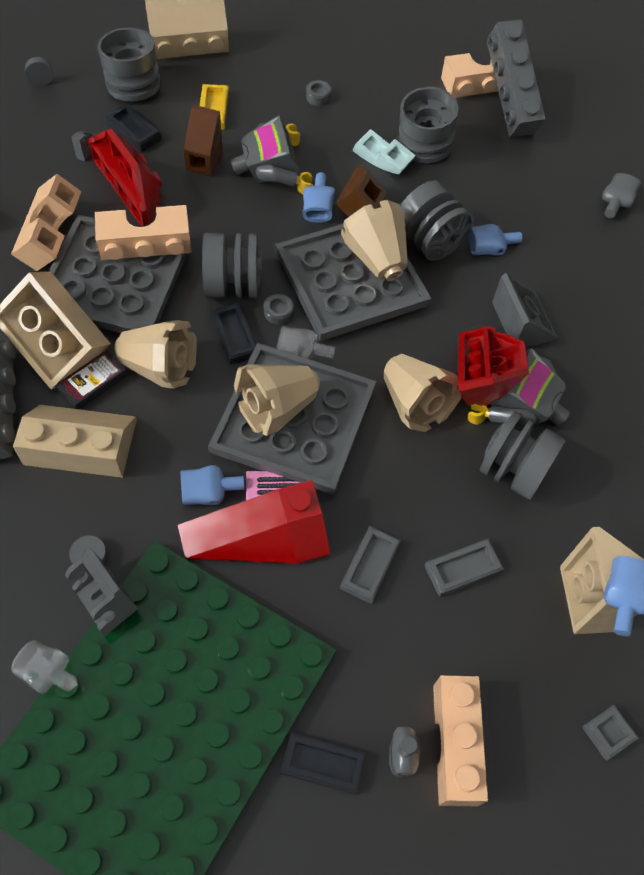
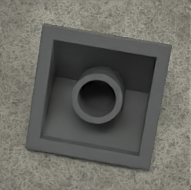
[492,273,558,347]

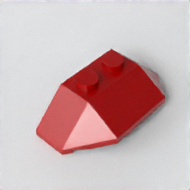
[88,128,162,227]
[458,326,529,406]

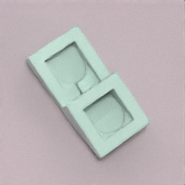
[353,129,416,174]

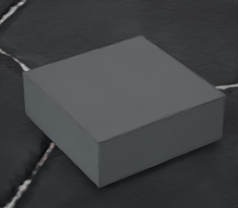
[582,705,639,760]

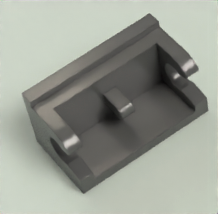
[65,547,138,636]

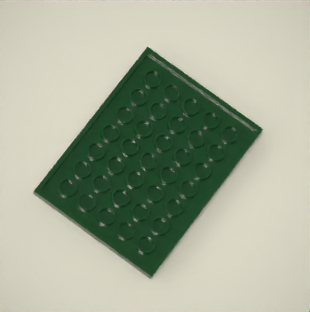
[0,541,336,875]

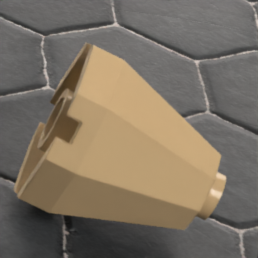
[341,200,408,281]
[114,320,197,389]
[384,354,461,432]
[234,364,320,435]

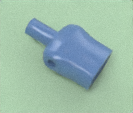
[302,172,335,223]
[467,224,522,256]
[180,465,244,506]
[603,556,644,636]

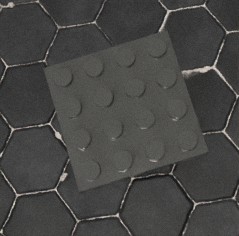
[49,215,188,333]
[275,224,432,341]
[208,343,376,495]

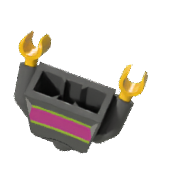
[231,115,313,194]
[468,348,570,426]

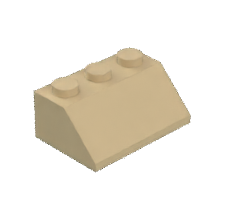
[145,0,229,59]
[0,272,111,389]
[13,405,137,478]
[560,527,644,634]

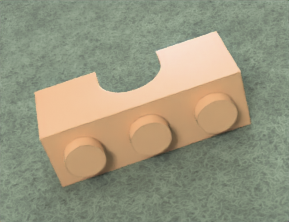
[441,53,498,98]
[11,174,81,271]
[95,205,192,260]
[433,676,488,806]

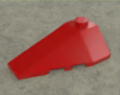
[177,480,331,564]

